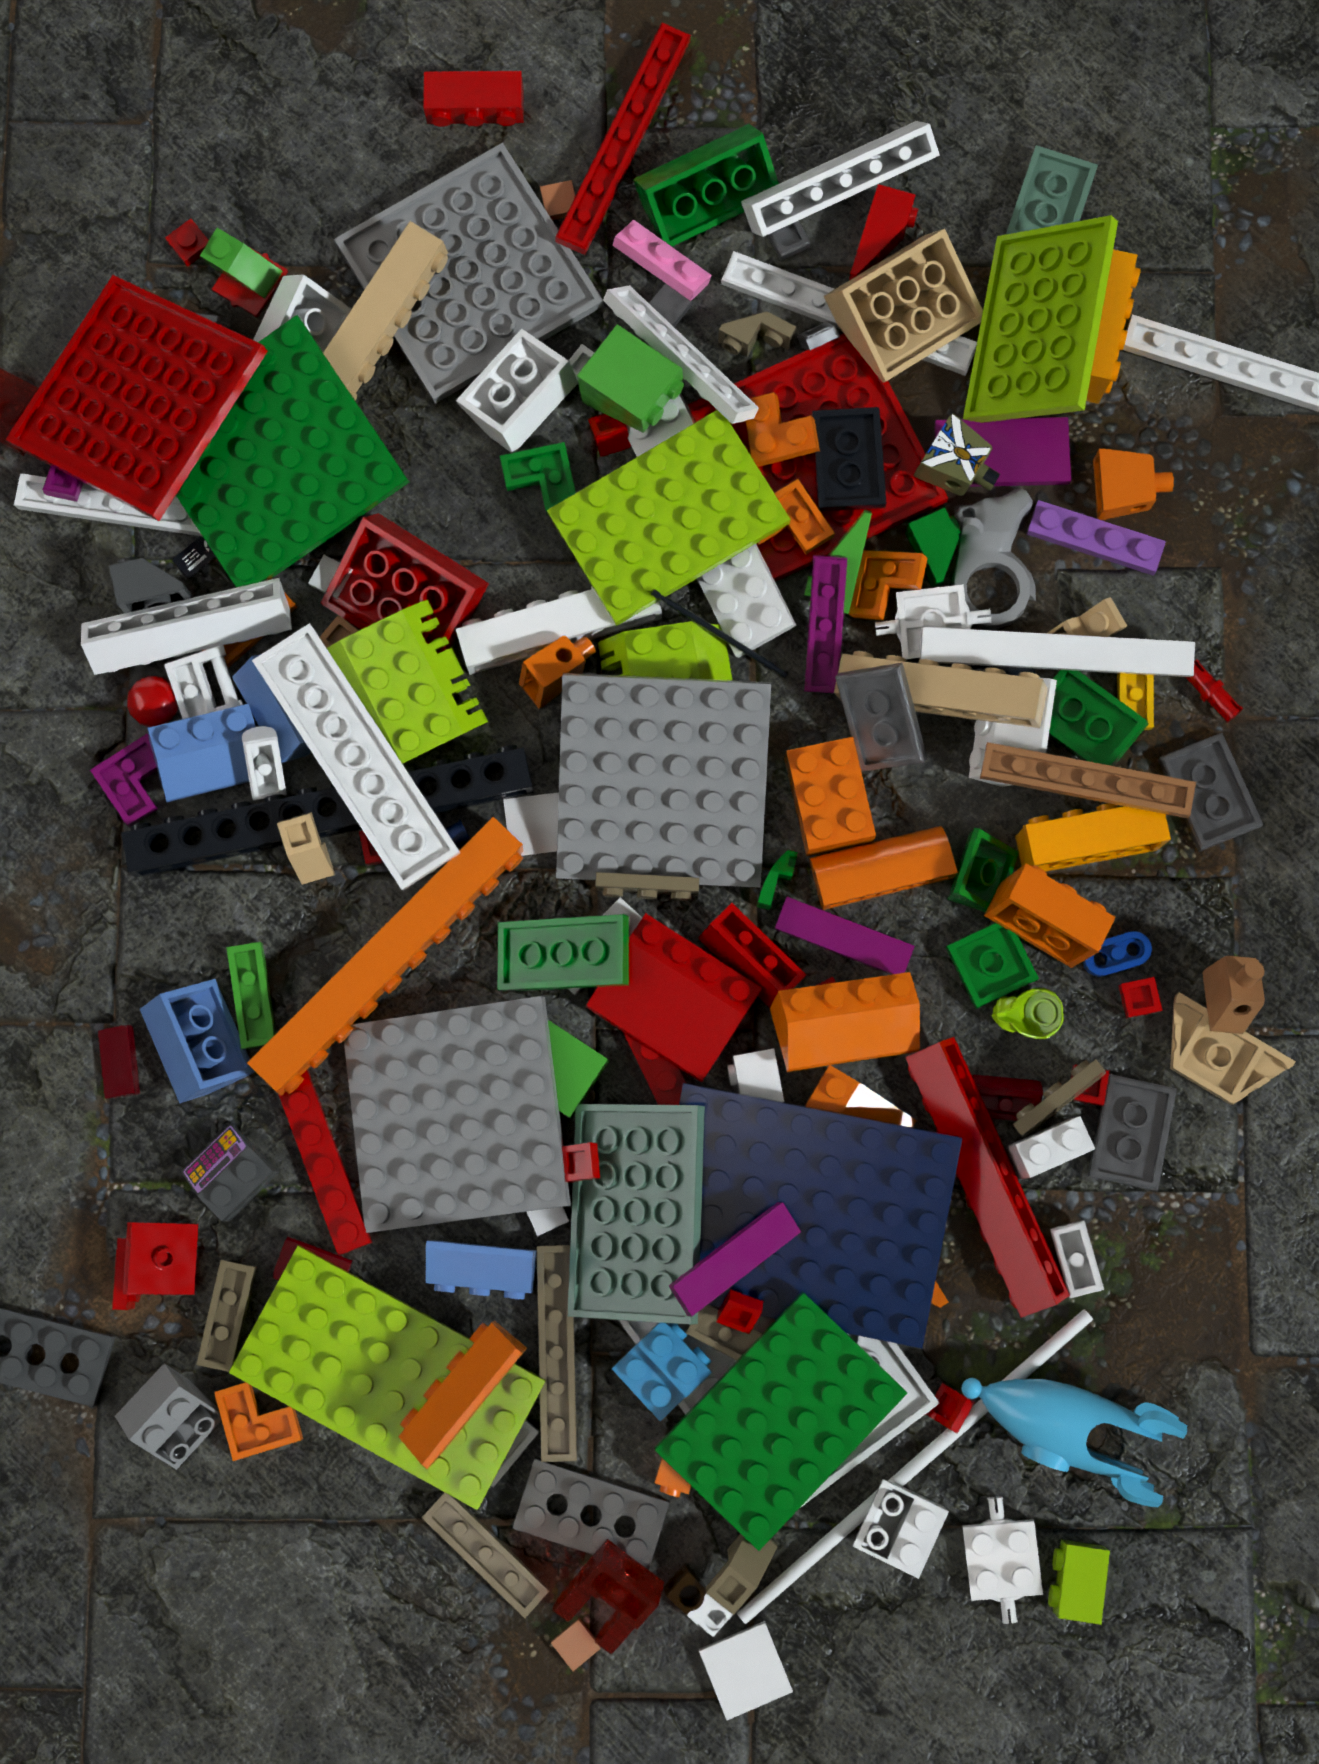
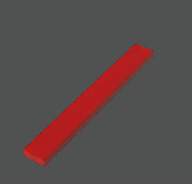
[555,23,691,255]

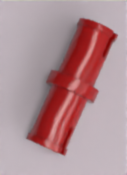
[1185,659,1244,723]

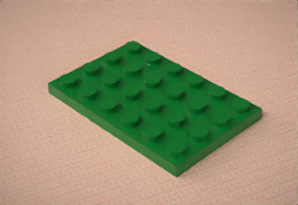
[655,1291,907,1551]

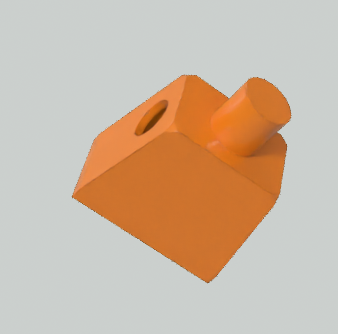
[1093,449,1174,520]
[519,636,596,709]

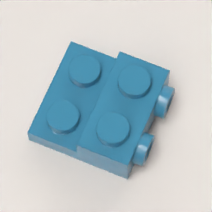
[611,1323,712,1421]

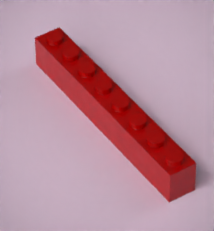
[905,1037,1070,1318]

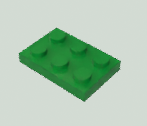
[1049,670,1148,766]

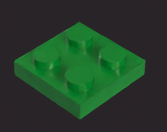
[945,923,1039,1009]

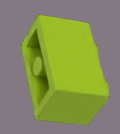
[1048,1539,1110,1625]

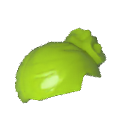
[991,987,1064,1039]

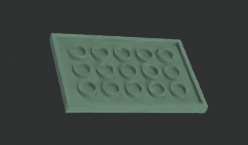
[567,1104,705,1325]

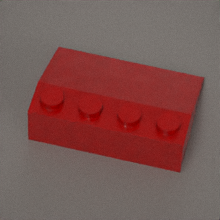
[320,513,489,654]
[586,913,762,1083]

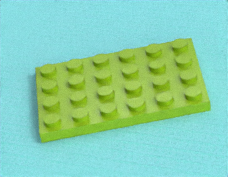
[963,215,1118,423]
[547,410,791,626]

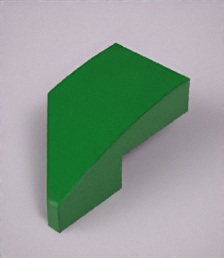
[757,850,798,910]

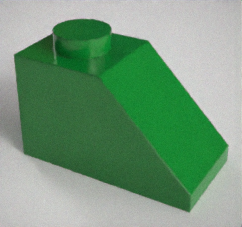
[905,508,961,588]

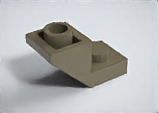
[718,311,796,357]
[706,1534,778,1615]

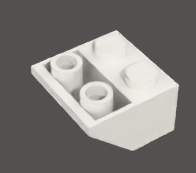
[853,1479,949,1579]

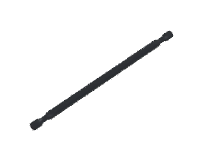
[651,589,788,678]

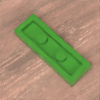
[226,942,276,1050]

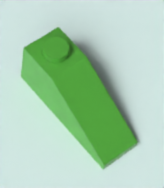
[804,510,872,614]

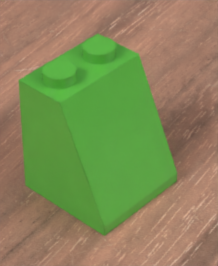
[577,324,684,433]

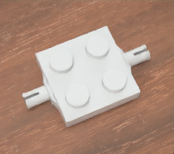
[875,584,992,660]
[962,1496,1043,1624]

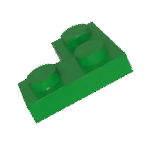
[500,442,576,515]

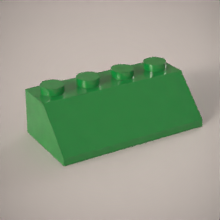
[633,124,779,247]

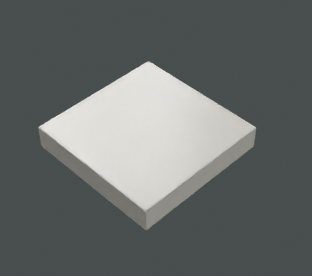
[699,1621,793,1720]

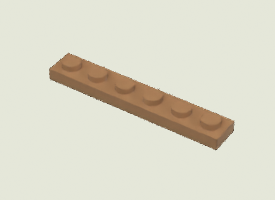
[980,742,1196,818]

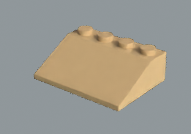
[824,229,983,382]

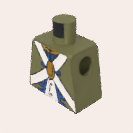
[913,413,1000,496]

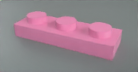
[613,220,712,301]

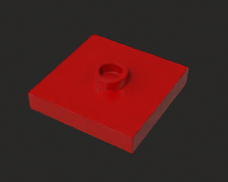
[123,1222,199,1295]

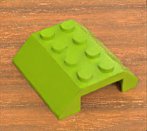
[327,600,488,764]
[598,621,732,680]

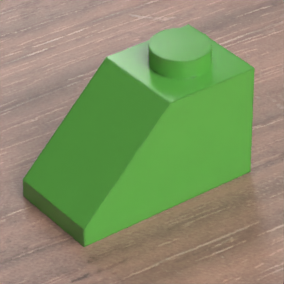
[200,228,283,299]

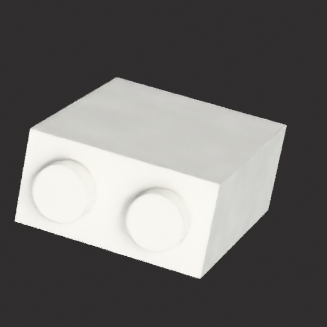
[1004,1116,1095,1179]

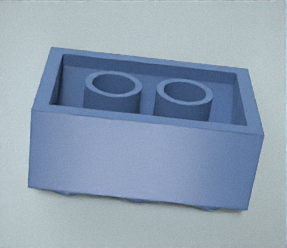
[232,654,312,763]
[148,704,256,803]
[140,979,255,1104]
[426,1240,537,1299]

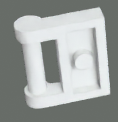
[164,645,244,719]

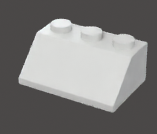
[253,275,352,352]
[456,329,578,453]
[969,678,1057,787]

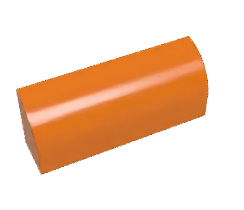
[808,826,958,910]

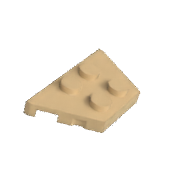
[1170,992,1296,1105]

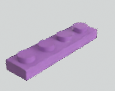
[1027,500,1166,576]

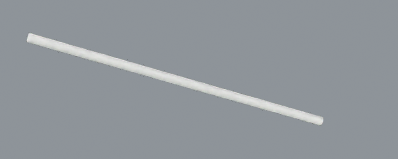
[737,1309,1093,1624]

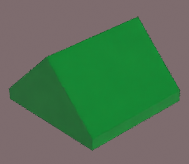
[947,828,1019,912]

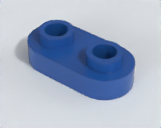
[1082,931,1152,977]

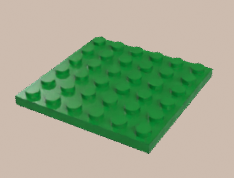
[176,315,410,588]

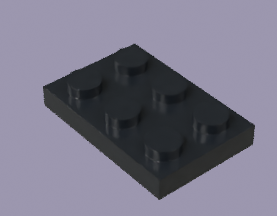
[812,407,887,512]

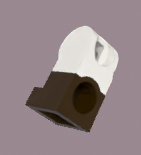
[663,1563,733,1637]

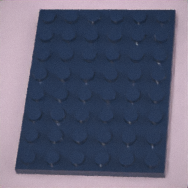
[679,1083,962,1348]

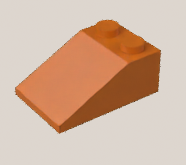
[804,1065,917,1127]

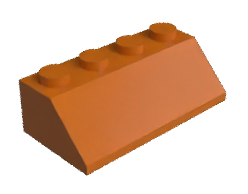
[770,972,920,1072]
[398,1320,527,1469]

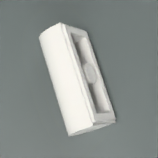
[242,726,287,800]
[1050,1220,1104,1298]

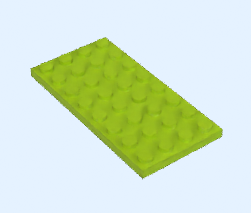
[229,1246,546,1510]

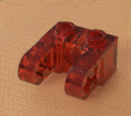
[552,1539,664,1654]

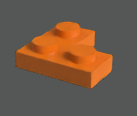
[746,392,820,467]
[758,479,835,555]
[849,550,928,620]
[214,1382,303,1461]

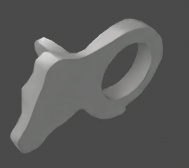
[951,488,1036,631]

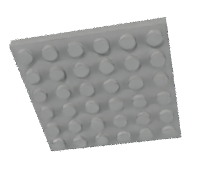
[334,143,604,404]
[556,673,771,888]
[344,996,571,1233]

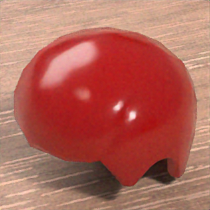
[127,675,179,727]

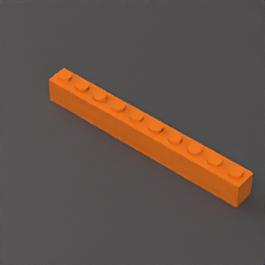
[247,817,523,1096]

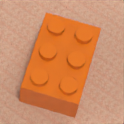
[784,737,876,856]
[984,863,1116,968]

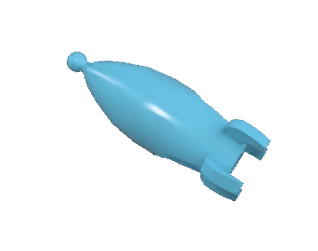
[961,1378,1187,1508]

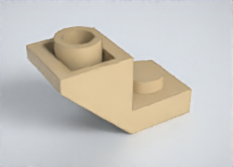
[1046,597,1127,637]
[277,812,335,884]

